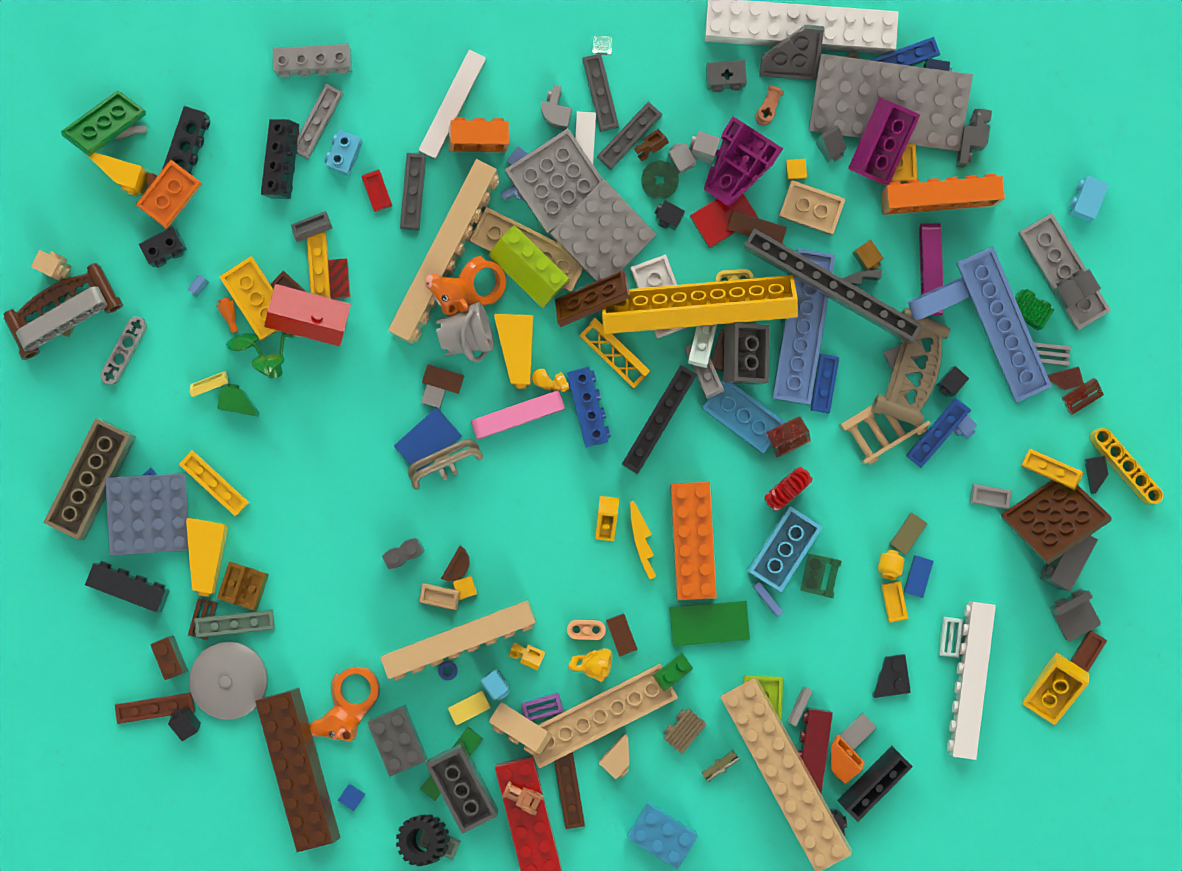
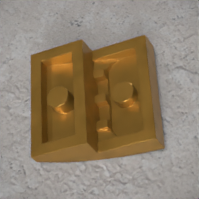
[217,562,269,611]

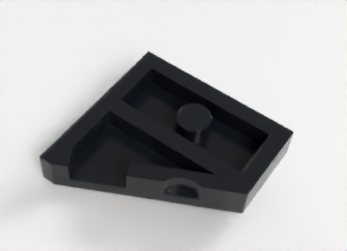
[872,654,911,698]

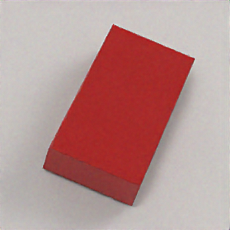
[361,170,392,212]

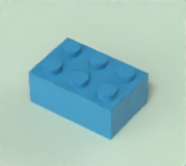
[627,801,698,869]

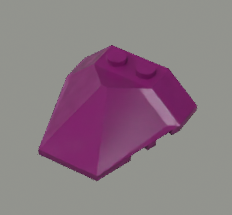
[704,117,783,206]

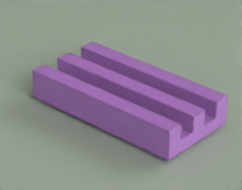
[521,693,564,721]

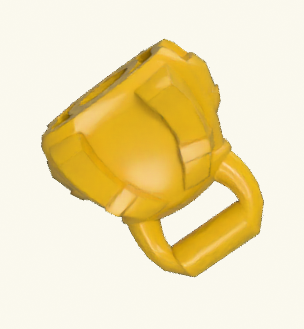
[568,648,612,682]

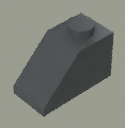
[816,125,847,162]

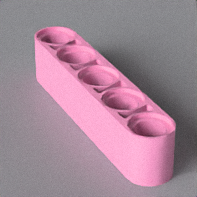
[471,390,565,439]

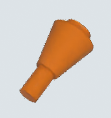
[215,297,238,333]

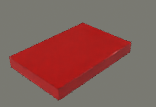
[690,194,758,248]

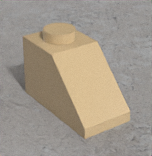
[599,733,629,779]

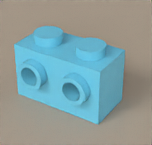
[325,130,363,177]

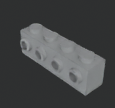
[272,44,352,78]

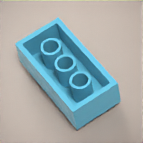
[747,506,823,592]

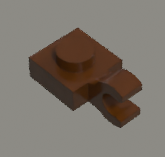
[634,129,669,161]

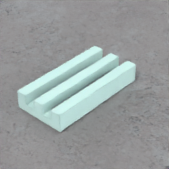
[938,617,963,658]

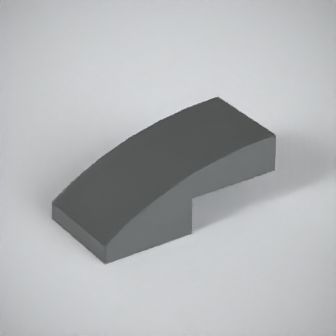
[843,270,882,287]

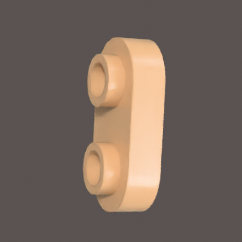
[567,620,606,640]

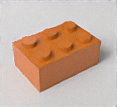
[449,117,509,152]

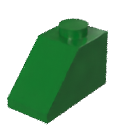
[217,383,259,417]

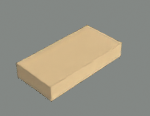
[419,583,461,610]

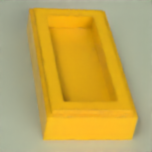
[881,581,908,623]

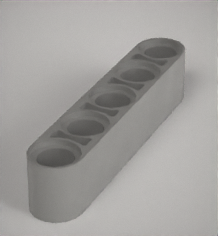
[16,287,107,351]

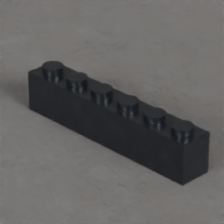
[621,365,697,475]

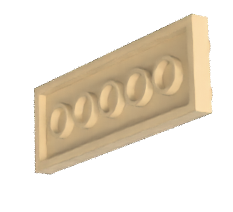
[469,207,583,292]

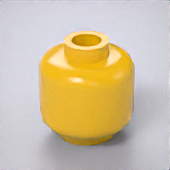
[878,550,904,580]

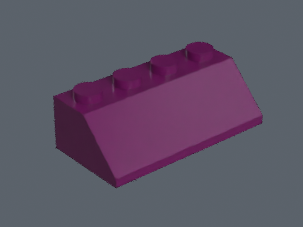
[848,97,920,185]

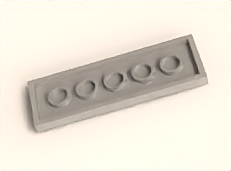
[1018,213,1111,331]

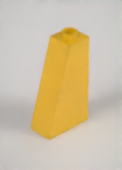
[494,314,533,389]
[186,518,229,596]

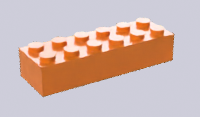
[881,173,1005,215]
[670,482,717,600]

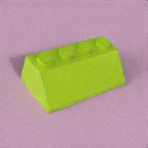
[488,225,570,308]

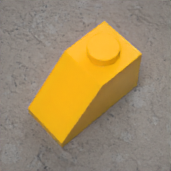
[595,496,619,541]

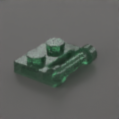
[800,553,842,598]

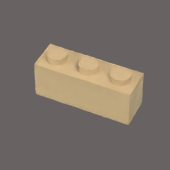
[489,702,553,755]

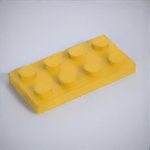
[219,256,278,341]

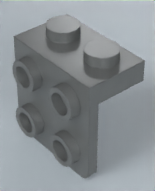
[1049,589,1101,641]

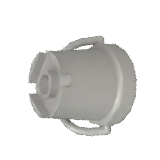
[436,302,494,363]

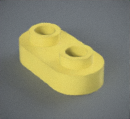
[715,269,754,282]

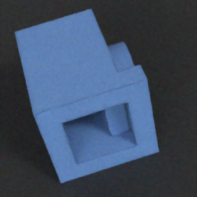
[953,415,977,439]

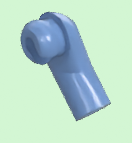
[500,185,524,201]

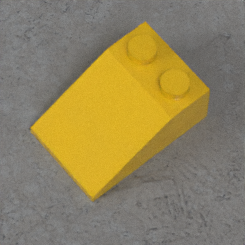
[87,153,149,197]
[1022,652,1089,725]

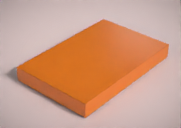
[136,160,202,229]

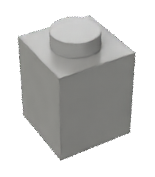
[668,143,697,175]

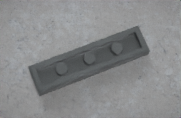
[582,53,619,132]
[597,101,662,170]
[400,153,426,231]

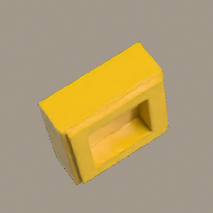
[786,159,807,180]
[453,576,477,600]

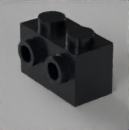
[139,226,187,268]

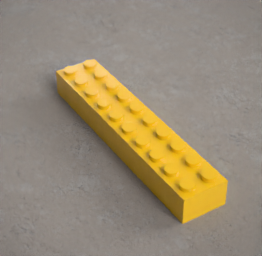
[602,275,798,334]

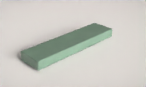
[194,610,275,638]

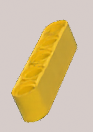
[1089,428,1163,504]

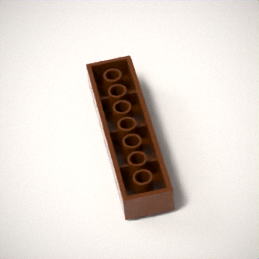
[255,688,340,852]

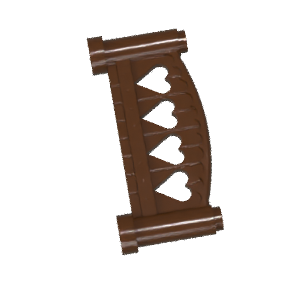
[3,263,123,360]

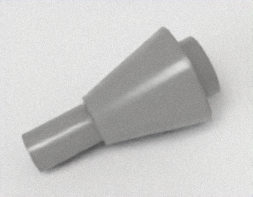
[115,125,147,140]

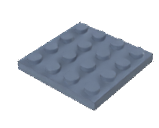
[105,473,189,556]

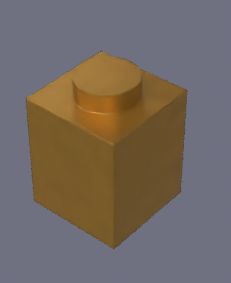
[853,240,884,271]

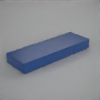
[810,354,839,414]

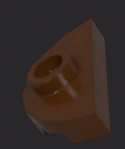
[441,545,470,581]

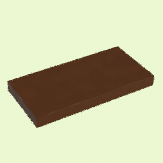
[555,270,630,327]

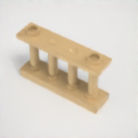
[838,390,931,465]

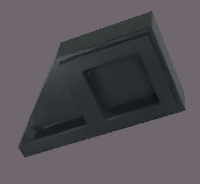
[1084,456,1109,494]

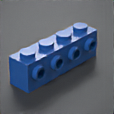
[567,367,611,448]

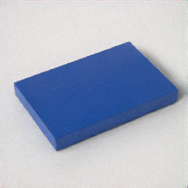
[394,407,462,472]

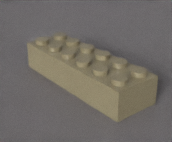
[43,418,136,540]

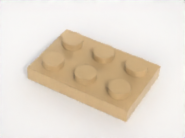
[779,180,846,236]

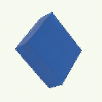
[338,783,365,811]

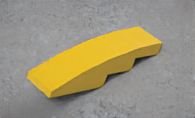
[630,501,656,580]

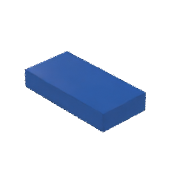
[904,555,934,598]

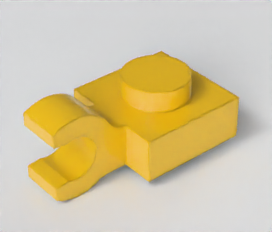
[508,643,545,670]

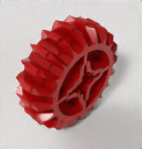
[764,467,813,511]

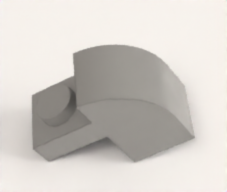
[541,85,572,130]

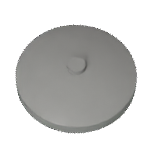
[189,642,268,720]

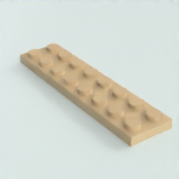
[533,663,678,768]

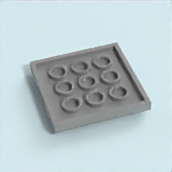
[505,128,603,234]
[550,179,657,282]

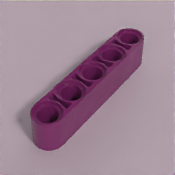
[919,223,944,316]

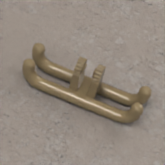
[408,439,483,490]

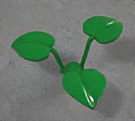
[225,331,297,378]

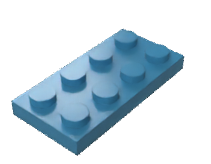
[702,380,786,454]

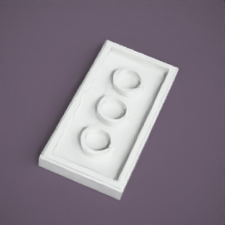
[630,254,688,339]

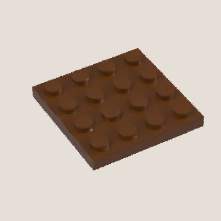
[1001,480,1112,565]

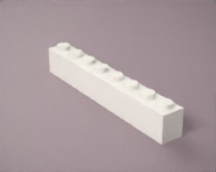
[947,601,996,760]

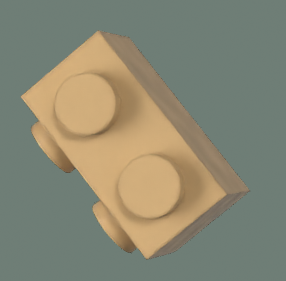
[31,250,71,281]

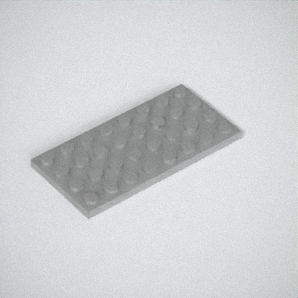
[809,54,973,151]

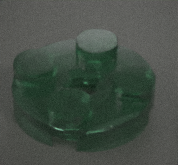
[641,160,679,199]

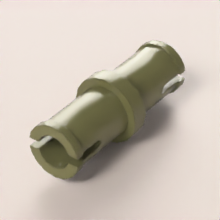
[701,750,740,783]

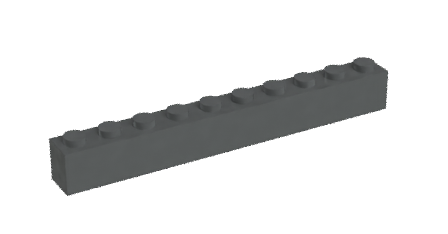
[743,228,923,344]

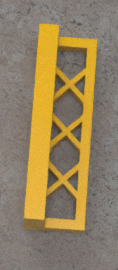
[579,318,650,389]

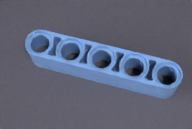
[908,277,970,320]

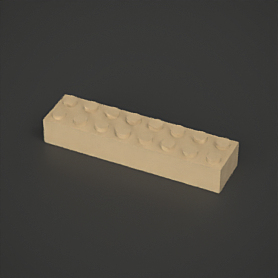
[380,600,536,681]

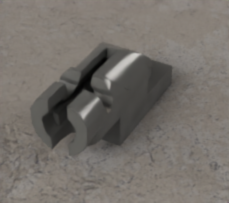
[956,109,992,168]

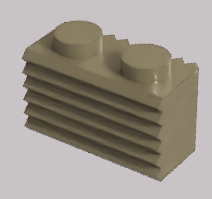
[663,708,707,754]

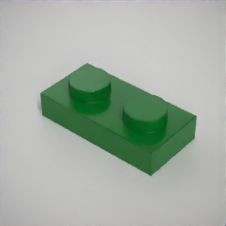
[652,653,693,691]

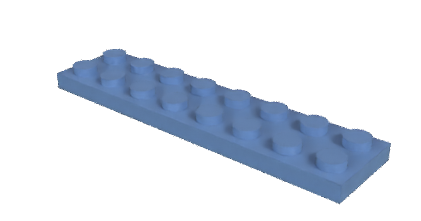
[956,246,1052,402]
[772,248,835,405]

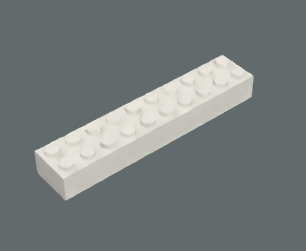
[704,0,898,55]

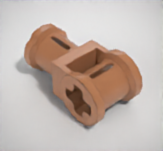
[755,86,784,126]
[502,781,544,815]

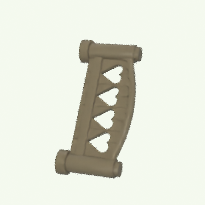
[871,307,950,426]

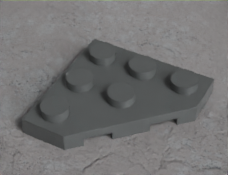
[759,25,824,80]

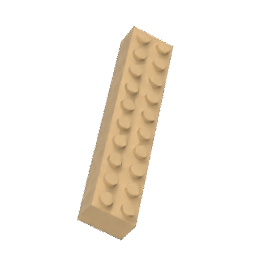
[388,159,500,345]
[720,677,853,871]

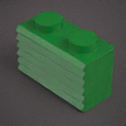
[1015,289,1054,331]

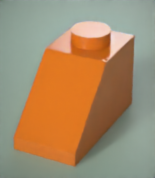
[831,734,865,784]

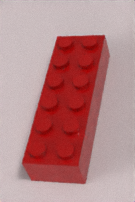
[495,755,562,871]

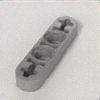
[100,316,147,385]

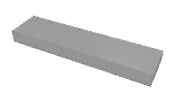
[297,84,344,160]

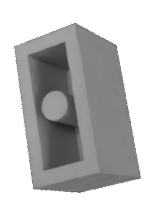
[689,131,720,164]

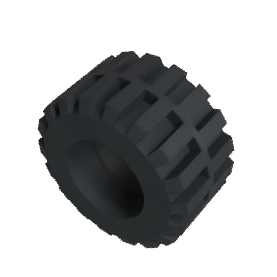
[396,814,450,866]

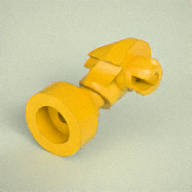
[531,369,571,392]

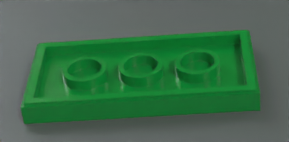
[61,90,146,157]
[669,601,750,646]

